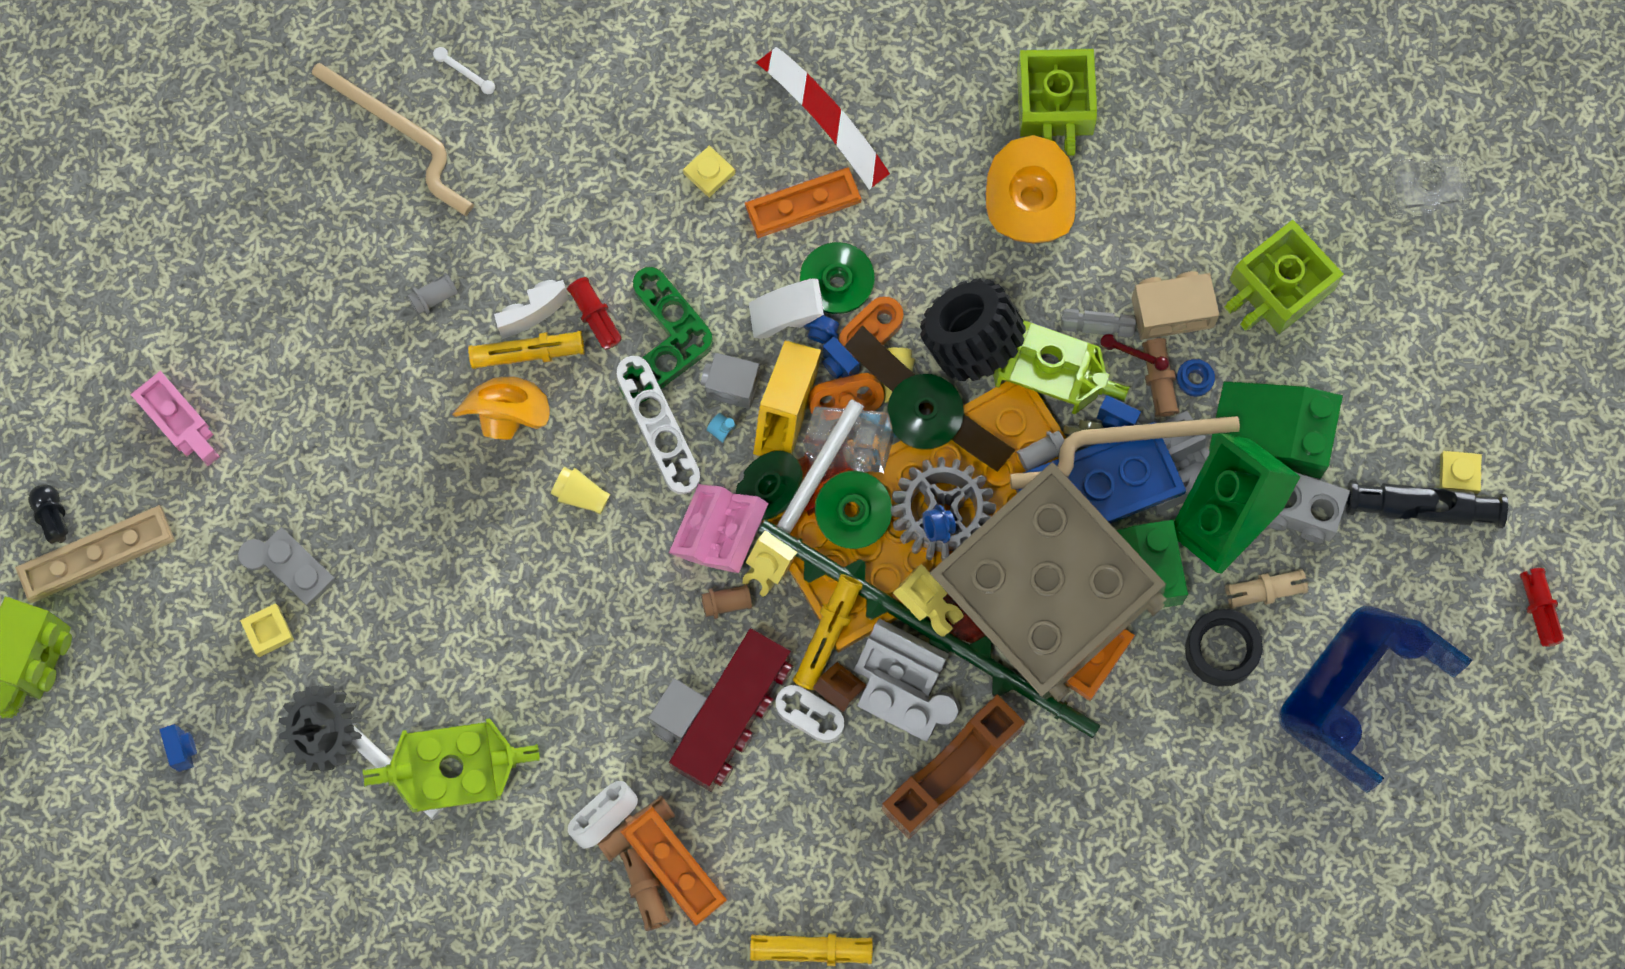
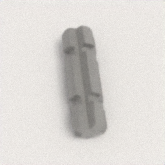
[1061,309,1136,337]

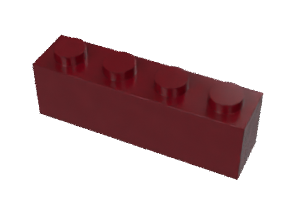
[669,628,794,792]

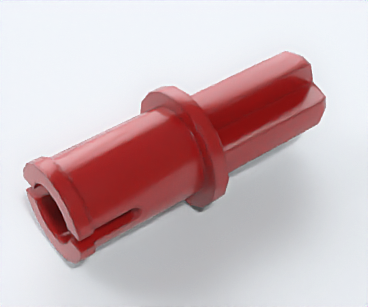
[567,277,622,350]
[1520,568,1564,647]

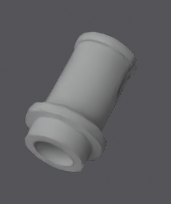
[407,273,458,315]
[1016,431,1064,471]

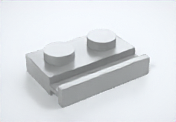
[854,618,949,698]

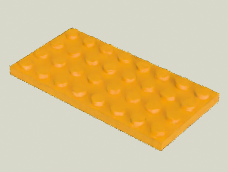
[761,381,1066,653]

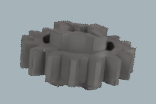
[278,685,362,772]

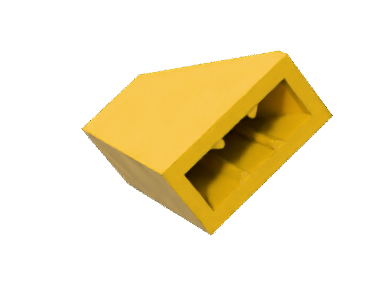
[753,340,821,456]

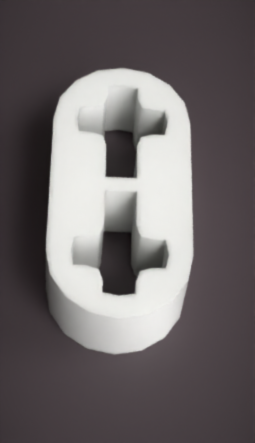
[776,685,844,743]
[567,781,638,849]

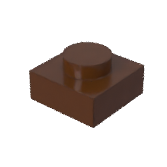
[813,662,867,712]

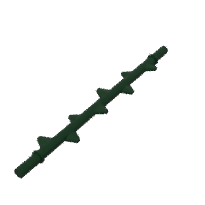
[757,519,1100,738]

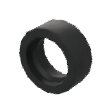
[1185,609,1263,687]

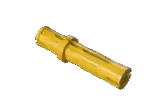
[468,331,585,369]
[793,574,863,690]
[750,933,873,966]

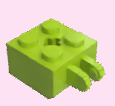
[1017,49,1097,156]
[1224,219,1344,335]
[0,596,72,719]

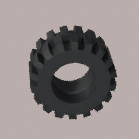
[920,278,1026,381]

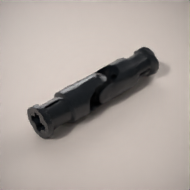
[1346,480,1508,529]

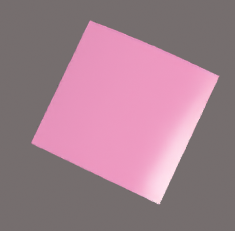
[669,484,768,573]

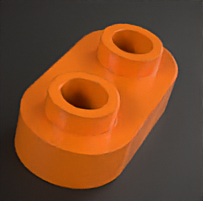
[839,296,903,362]
[808,373,884,423]

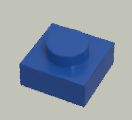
[822,337,859,379]
[1096,395,1141,428]
[159,724,197,772]

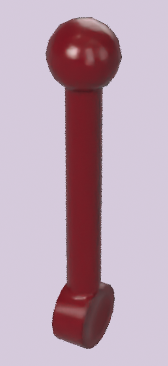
[1100,334,1169,371]

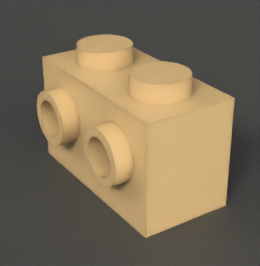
[1131,271,1219,340]

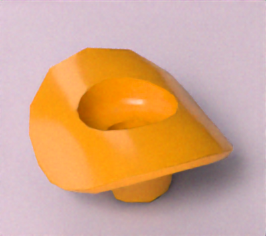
[986,135,1076,244]
[452,376,550,440]

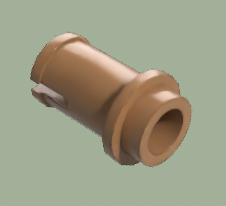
[701,584,752,619]

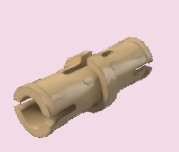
[1225,569,1308,609]

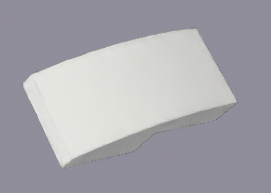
[749,278,824,339]
[494,280,569,339]

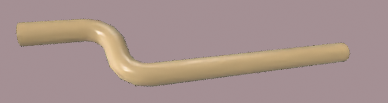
[312,63,474,216]
[1010,416,1240,489]

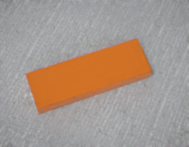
[745,167,861,239]
[620,806,727,926]

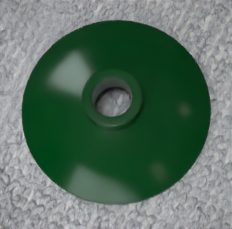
[887,374,964,450]
[736,451,803,521]

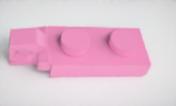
[130,370,220,466]

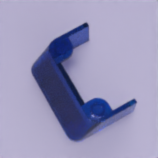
[1278,606,1472,793]

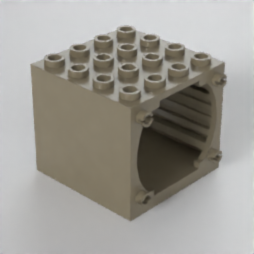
[930,462,1167,702]

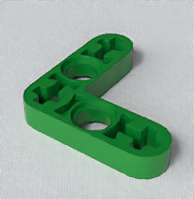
[619,267,713,403]

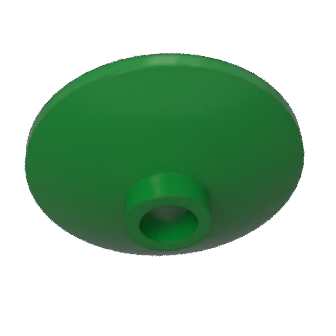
[800,242,875,314]
[815,471,892,549]

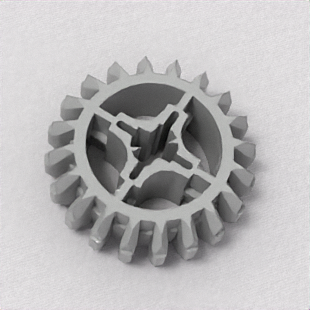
[891,457,996,561]

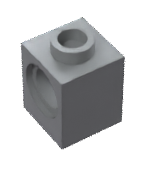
[701,352,760,409]
[648,678,707,745]

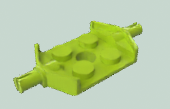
[993,320,1129,415]
[362,718,540,813]

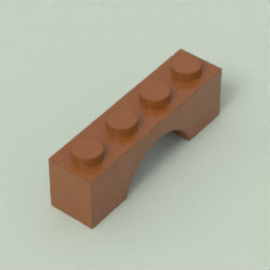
[881,694,1025,839]

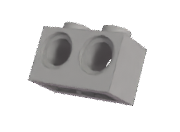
[1267,472,1350,543]

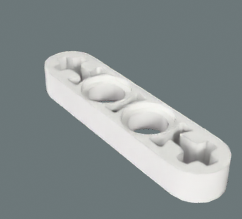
[616,356,700,494]

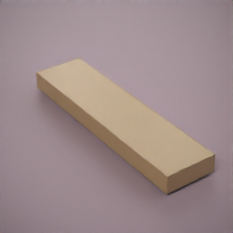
[15,505,175,603]

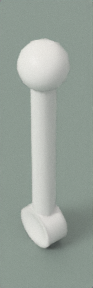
[433,47,495,95]

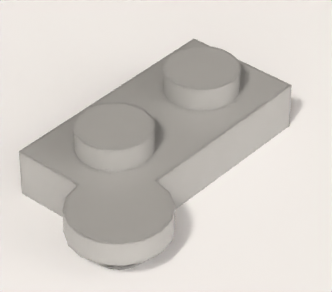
[238,527,336,608]
[857,669,960,742]

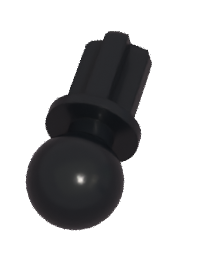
[28,484,69,544]

